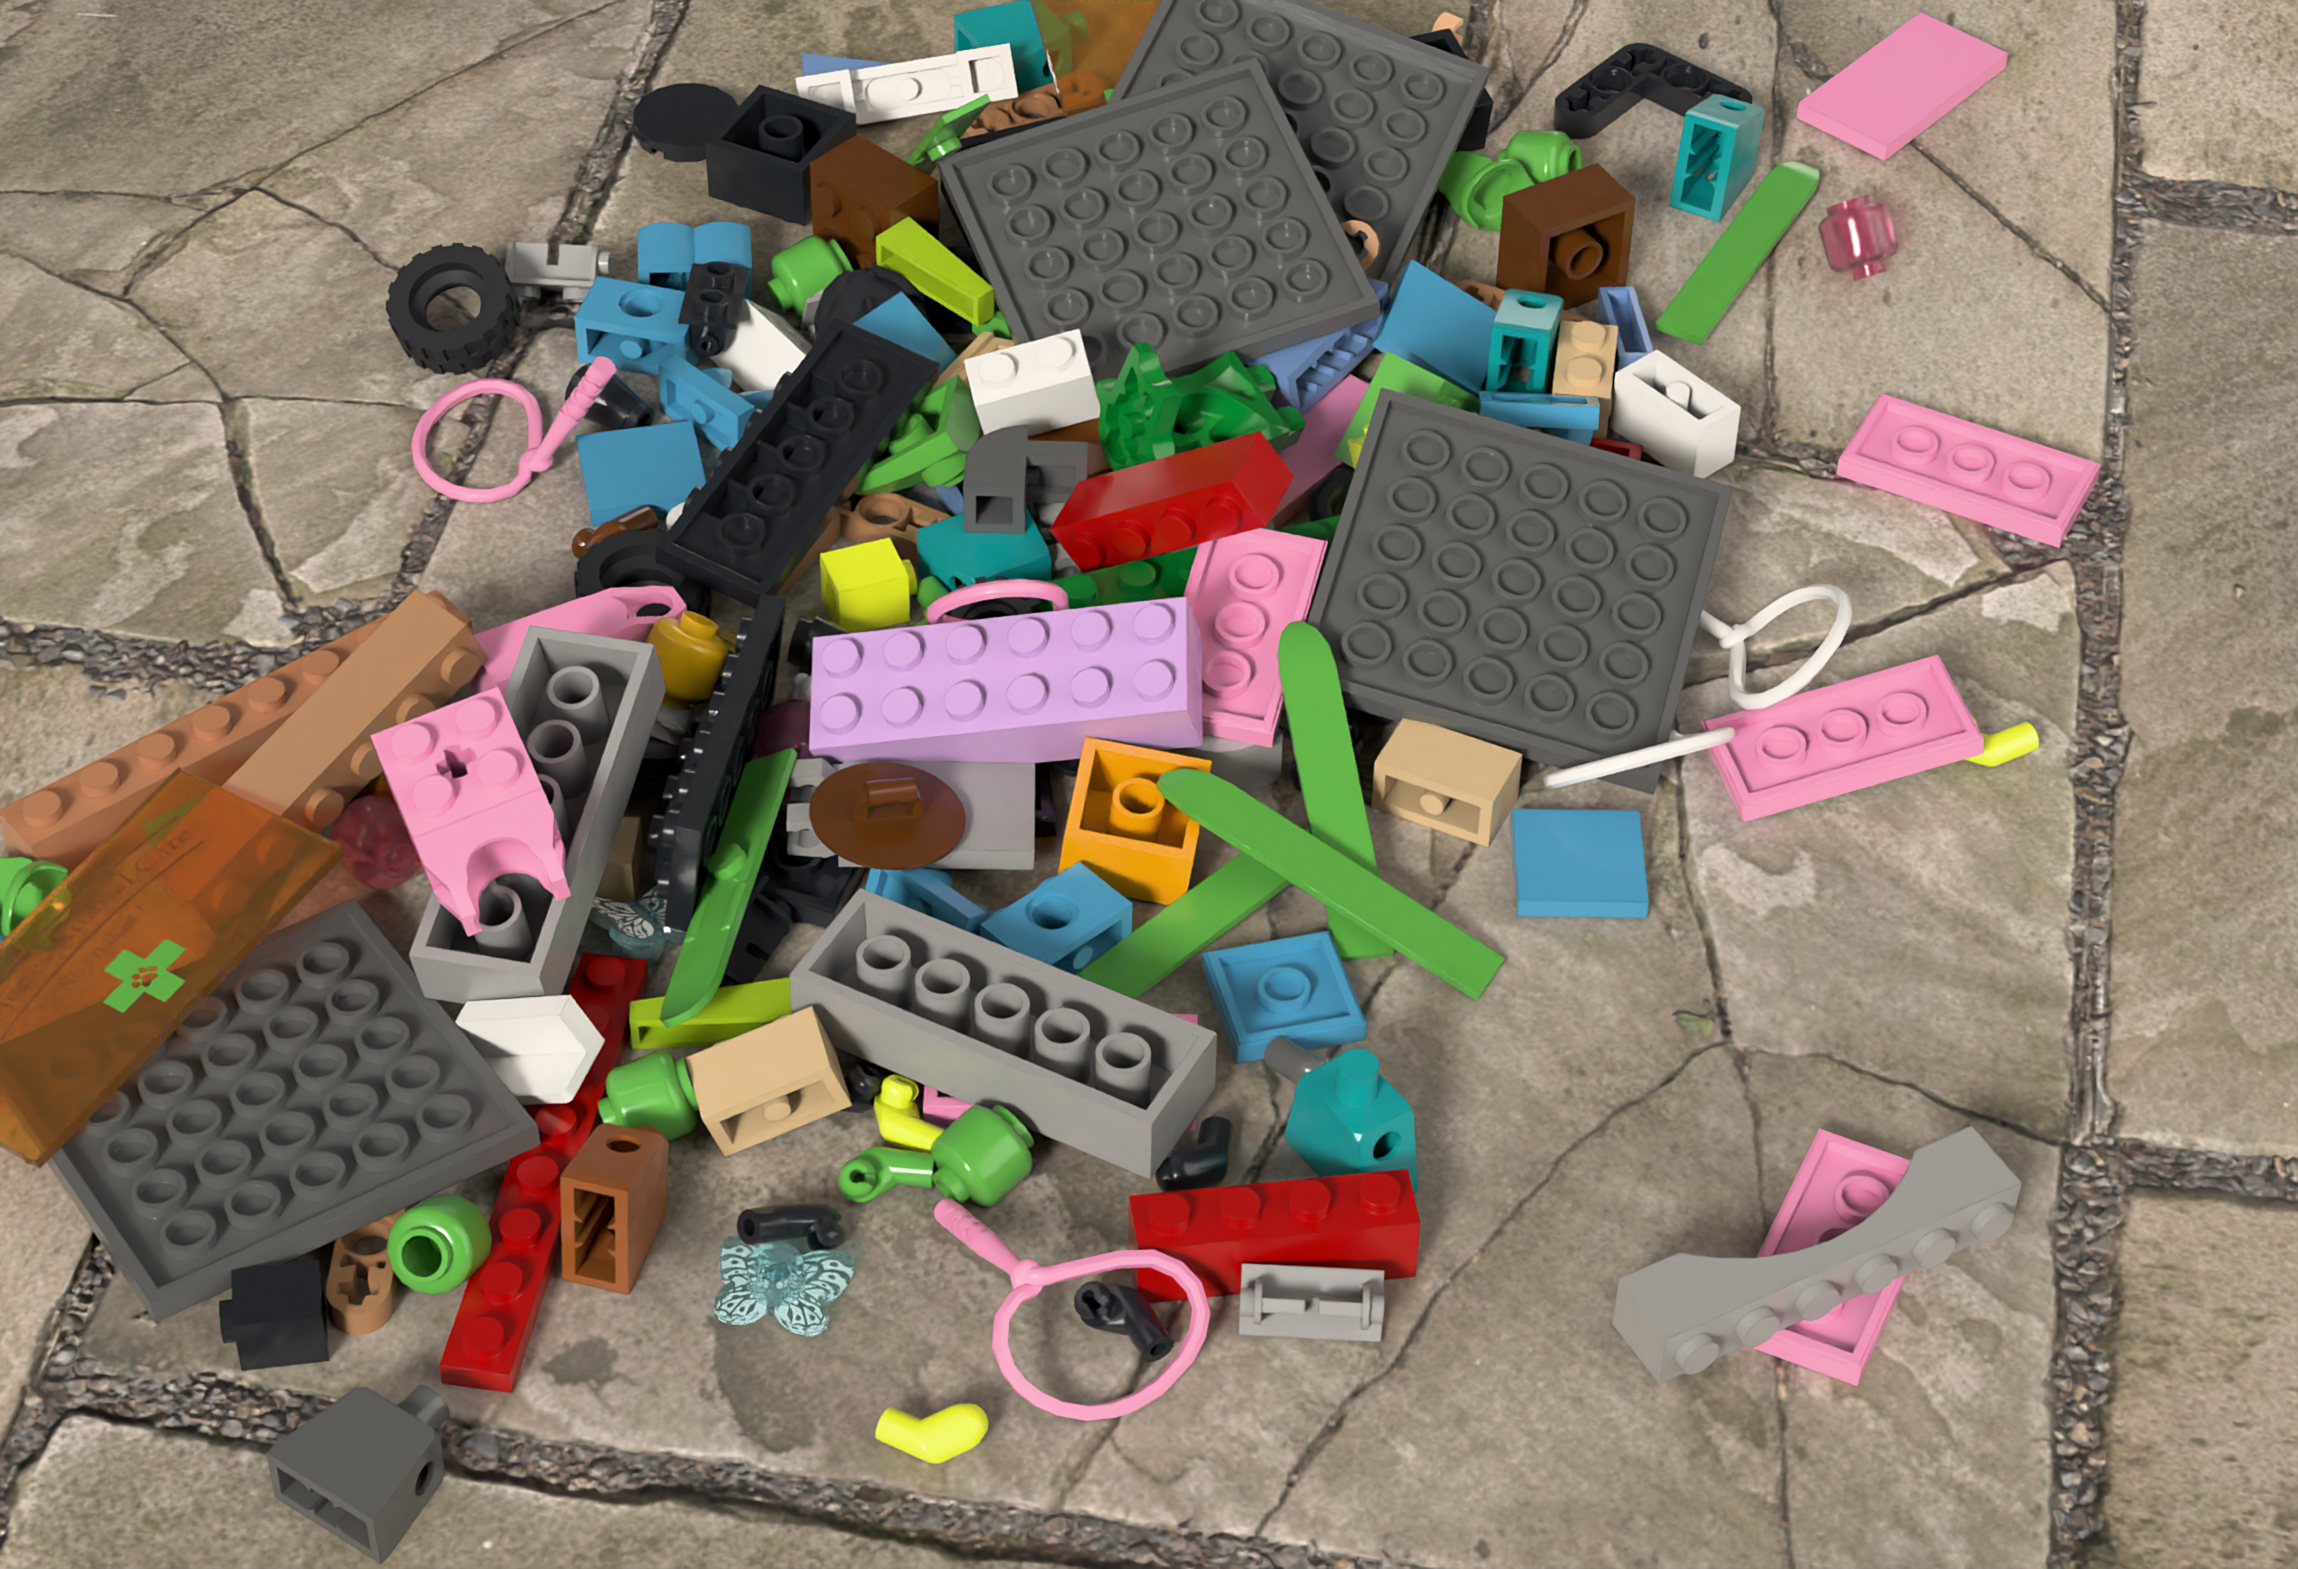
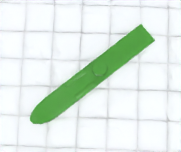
[905,93,991,176]
[1655,161,1820,346]
[1277,621,1394,962]
[660,747,798,1028]
[1156,768,1506,1001]
[1075,825,1310,999]

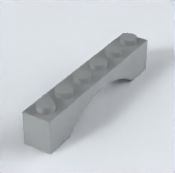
[1612,1126,2022,1384]

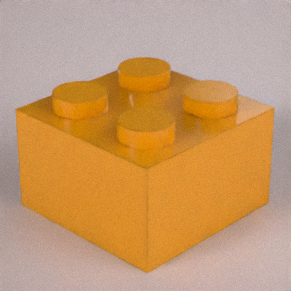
[1058,736,1212,905]

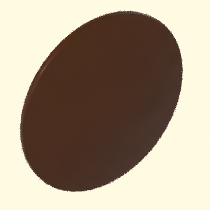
[809,762,966,871]

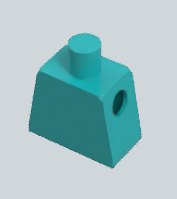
[954,0,1088,94]
[1669,94,1765,222]
[1486,289,1564,394]
[917,507,1051,619]
[1285,1049,1418,1194]

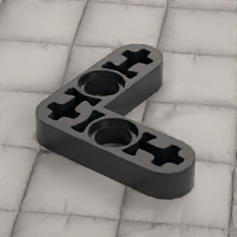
[1553,43,1753,139]

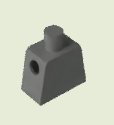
[266,1385,450,1564]

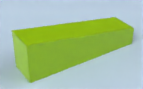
[876,216,994,327]
[629,977,792,1050]

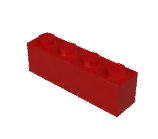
[1050,431,1294,573]
[1128,1169,1420,1303]

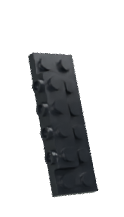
[656,317,940,609]
[646,594,787,932]

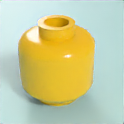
[645,611,729,710]

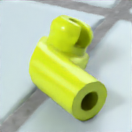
[1963,717,2039,767]
[873,1074,945,1154]
[875,1403,989,1464]

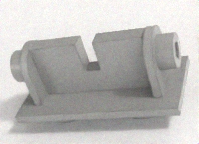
[496,241,612,303]
[1239,1263,1384,1342]

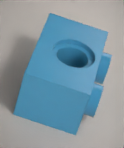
[574,276,701,377]
[980,862,1132,975]

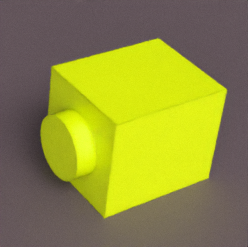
[820,537,917,633]

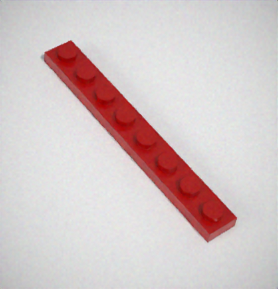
[439,952,649,1393]

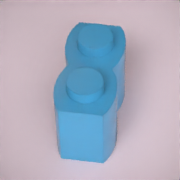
[637,221,753,301]

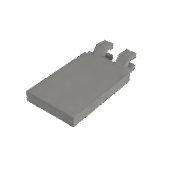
[786,758,1035,870]

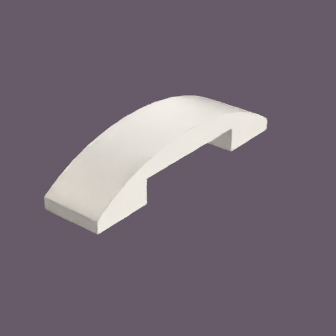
[796,43,1018,126]

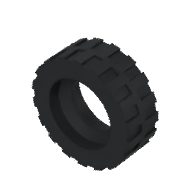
[386,243,521,375]
[574,528,712,618]

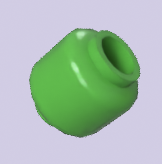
[1497,130,1583,185]
[767,235,853,317]
[598,1050,699,1142]
[931,1104,1034,1208]
[387,1193,492,1295]

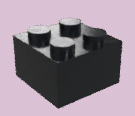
[705,84,857,226]

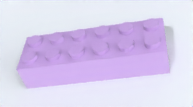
[809,597,1203,767]

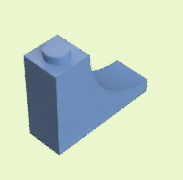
[1242,278,1390,417]

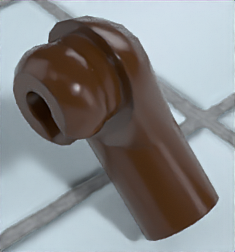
[571,505,658,559]

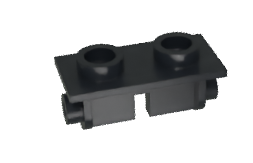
[678,261,749,357]
[718,874,793,988]

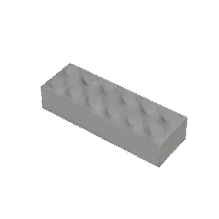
[409,625,666,1004]
[789,888,1217,1180]

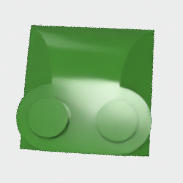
[853,375,981,495]

